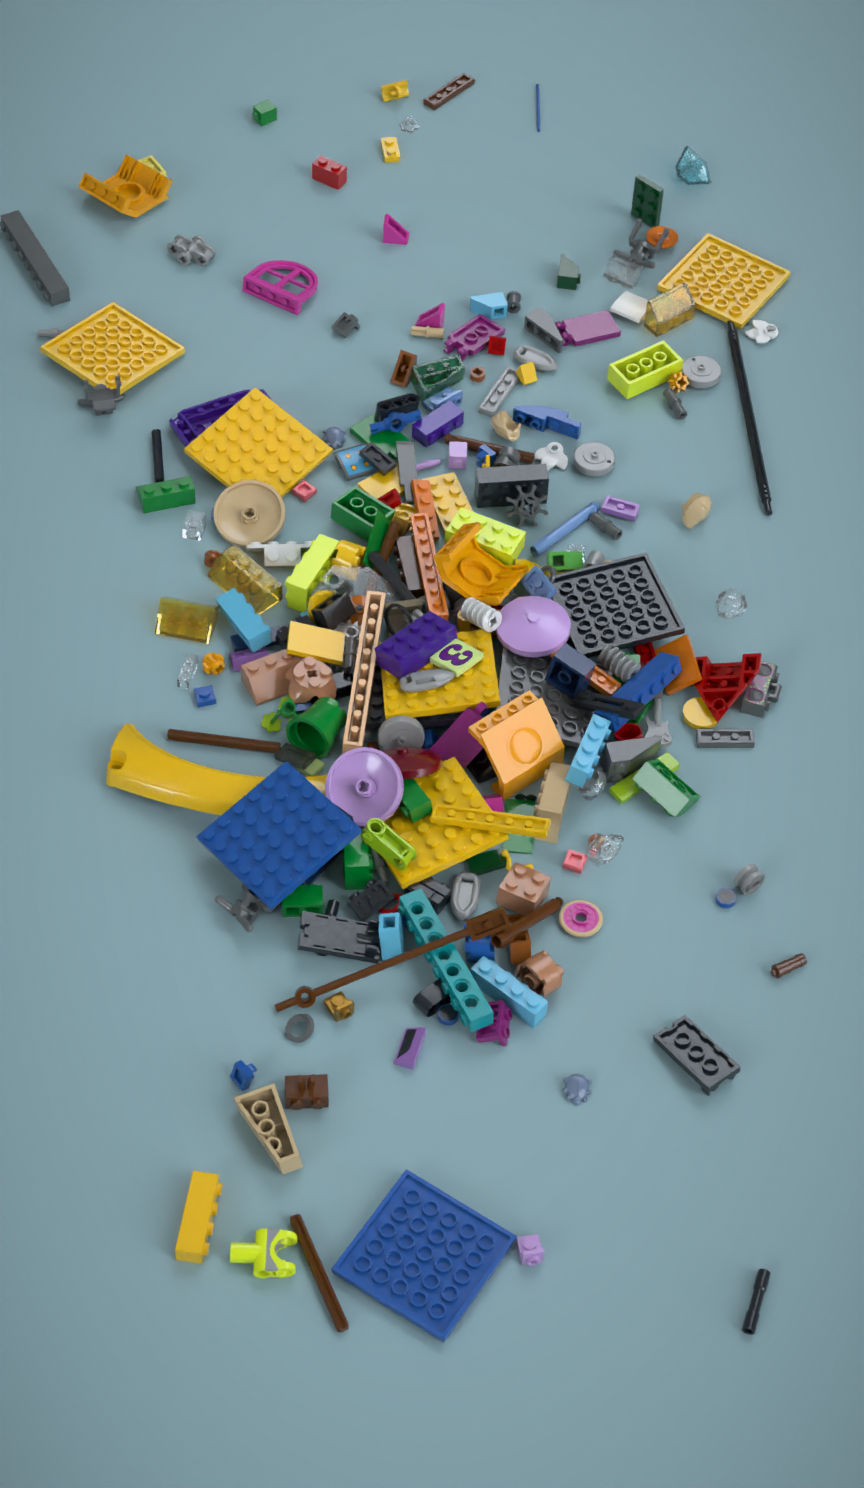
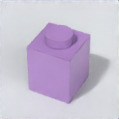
[449,442,467,469]

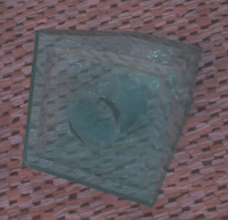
[675,145,711,185]

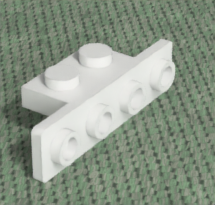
[246,541,312,567]

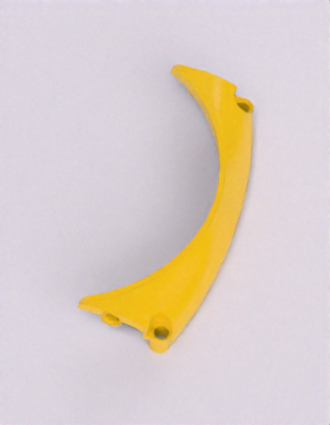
[106,723,328,815]

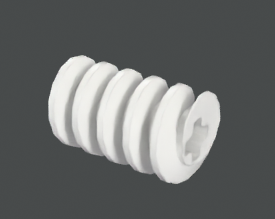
[461,597,502,632]

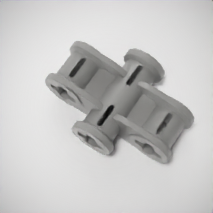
[167,235,216,267]

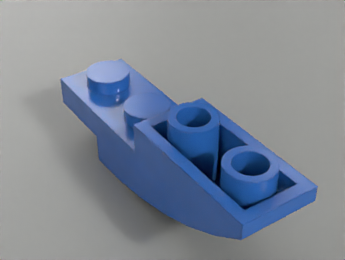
[513,405,582,439]

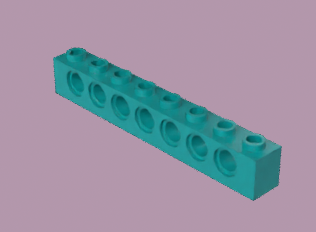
[397,888,493,1033]

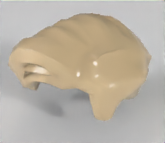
[491,410,521,442]
[681,493,712,529]

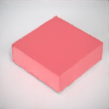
[292,480,317,502]
[562,849,588,874]

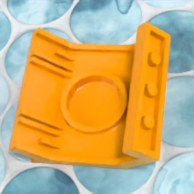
[78,154,173,218]
[433,522,529,607]
[468,690,565,801]

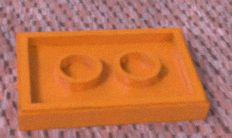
[654,634,702,696]

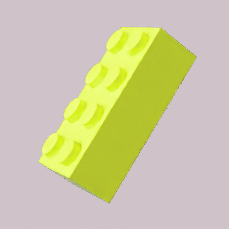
[607,340,684,399]
[444,507,526,565]
[285,534,339,612]

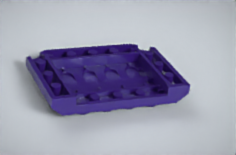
[169,389,272,447]

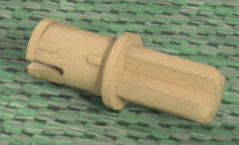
[411,326,444,339]

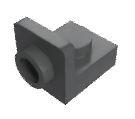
[332,312,360,338]

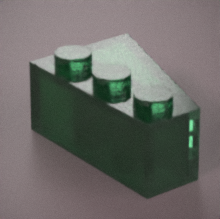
[410,354,465,405]

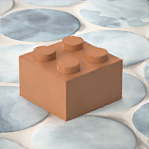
[496,862,551,916]

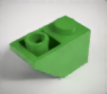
[546,551,583,572]

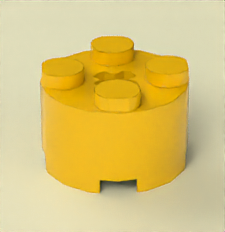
[330,540,367,581]

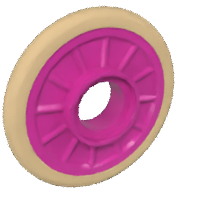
[559,900,603,937]

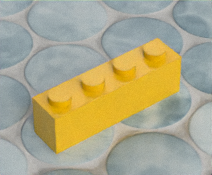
[175,1171,223,1264]

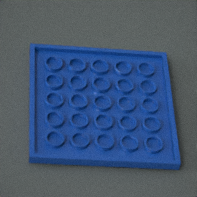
[196,761,362,910]
[332,1169,517,1343]

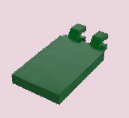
[350,413,415,462]

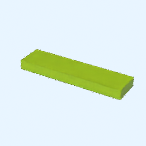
[609,752,680,804]

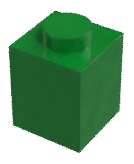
[252,100,277,126]

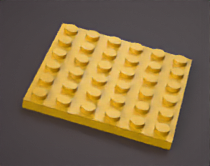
[657,233,791,329]
[40,302,185,395]
[184,387,333,497]
[379,629,501,720]
[363,757,509,889]

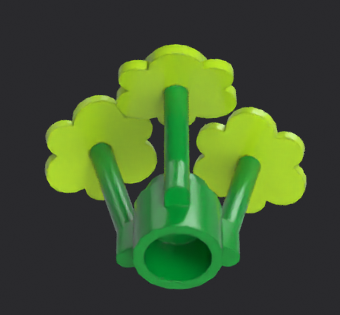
[261,695,297,732]

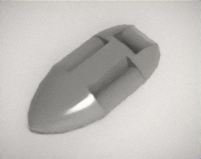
[513,345,558,371]
[399,669,455,692]
[450,872,481,921]

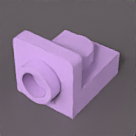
[516,1234,545,1266]

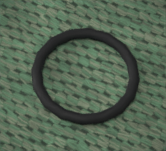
[384,603,413,635]

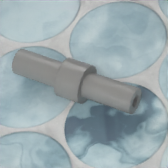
[38,328,66,338]
[371,848,389,884]

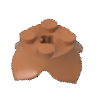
[285,657,336,704]

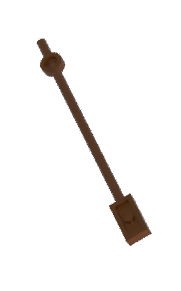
[275,906,511,1012]

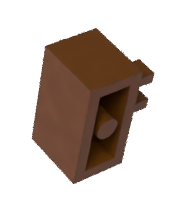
[285,1074,329,1110]

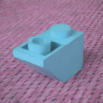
[470,292,508,320]
[379,912,405,961]

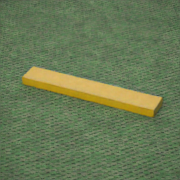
[430,803,551,839]

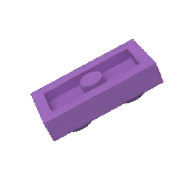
[601,495,640,522]

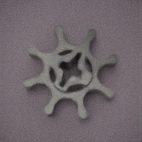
[505,484,548,527]

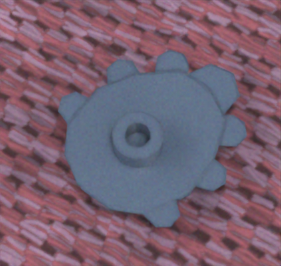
[322,427,346,450]
[563,1074,592,1106]

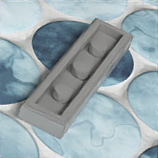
[478,366,520,417]

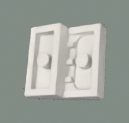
[610,291,655,323]

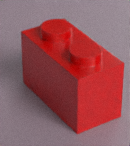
[312,155,347,190]

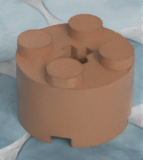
[516,951,564,998]

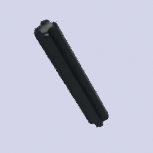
[151,429,164,482]
[369,551,417,600]

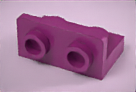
[476,1000,512,1046]

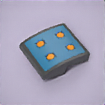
[333,443,378,481]

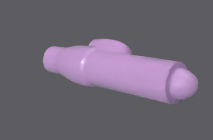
[416,459,441,471]

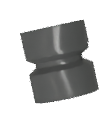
[492,446,521,467]

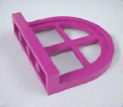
[242,260,318,315]

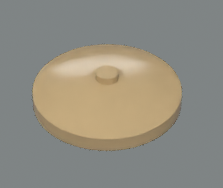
[214,480,286,548]

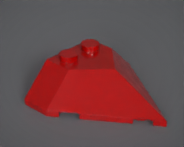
[694,653,762,723]

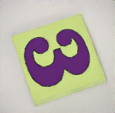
[430,638,484,677]

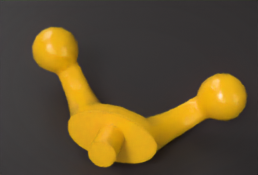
[501,849,534,871]

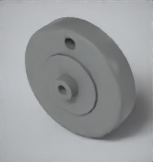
[681,355,722,388]
[573,442,615,477]
[378,716,425,750]

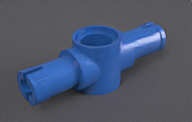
[369,409,422,435]

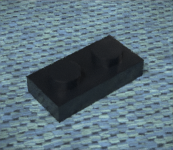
[359,442,397,476]

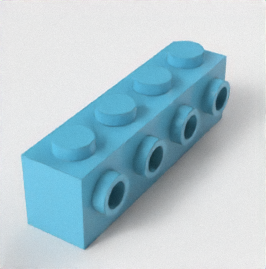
[215,588,272,653]
[565,714,611,788]
[470,956,548,1028]

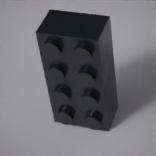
[474,464,549,508]

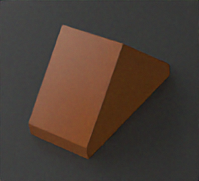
[390,350,417,387]

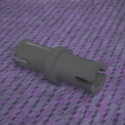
[663,388,687,420]
[590,512,623,540]
[343,637,357,674]

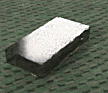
[274,743,316,770]

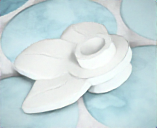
[745,320,778,343]
[534,442,568,471]

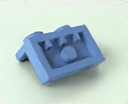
[423,387,462,413]
[521,565,558,599]

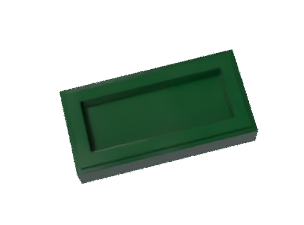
[466,847,507,876]

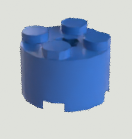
[464,923,495,963]

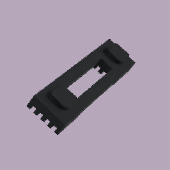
[572,690,645,720]

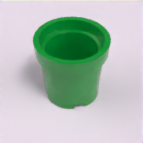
[286,697,347,759]

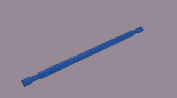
[536,84,540,132]

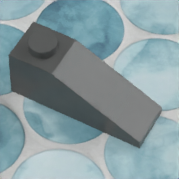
[524,307,563,354]

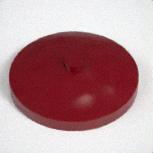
[382,747,442,779]

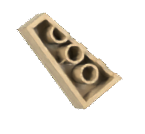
[533,762,571,844]
[234,1084,303,1175]

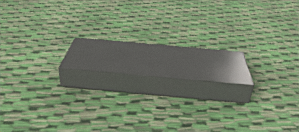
[696,729,755,748]

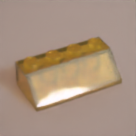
[207,544,283,614]

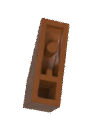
[507,914,531,966]

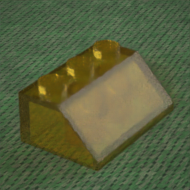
[644,282,696,337]
[155,596,219,644]

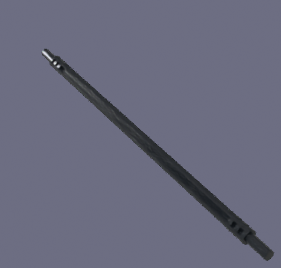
[727,321,772,516]

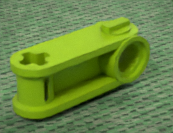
[360,818,417,870]

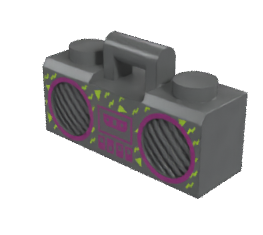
[741,661,782,718]

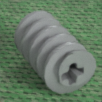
[599,644,641,682]

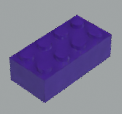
[375,611,457,679]

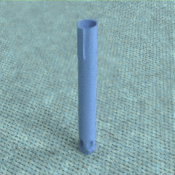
[530,501,600,558]

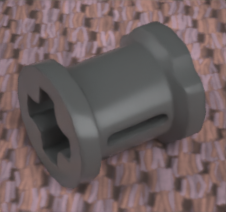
[507,291,521,313]

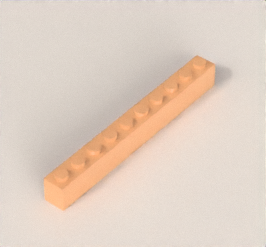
[342,590,386,754]

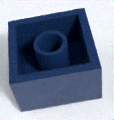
[544,643,596,699]

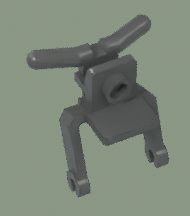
[613,218,670,269]
[77,376,125,416]
[215,884,294,932]

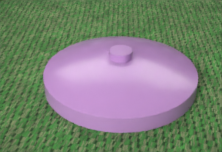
[496,596,571,657]
[325,747,404,827]

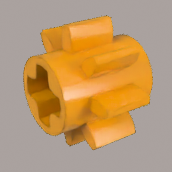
[667,371,689,393]
[202,652,225,676]

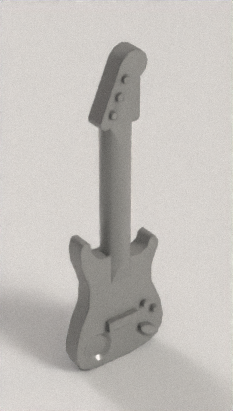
[644,688,672,751]

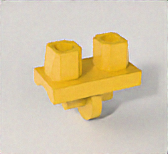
[381,80,409,102]

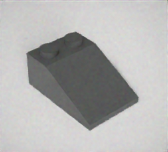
[600,736,662,783]

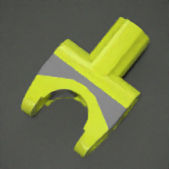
[230,1228,297,1279]

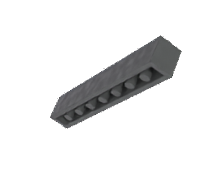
[0,210,70,306]

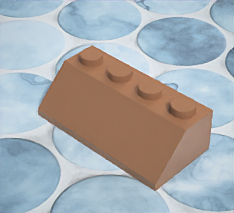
[241,649,305,706]

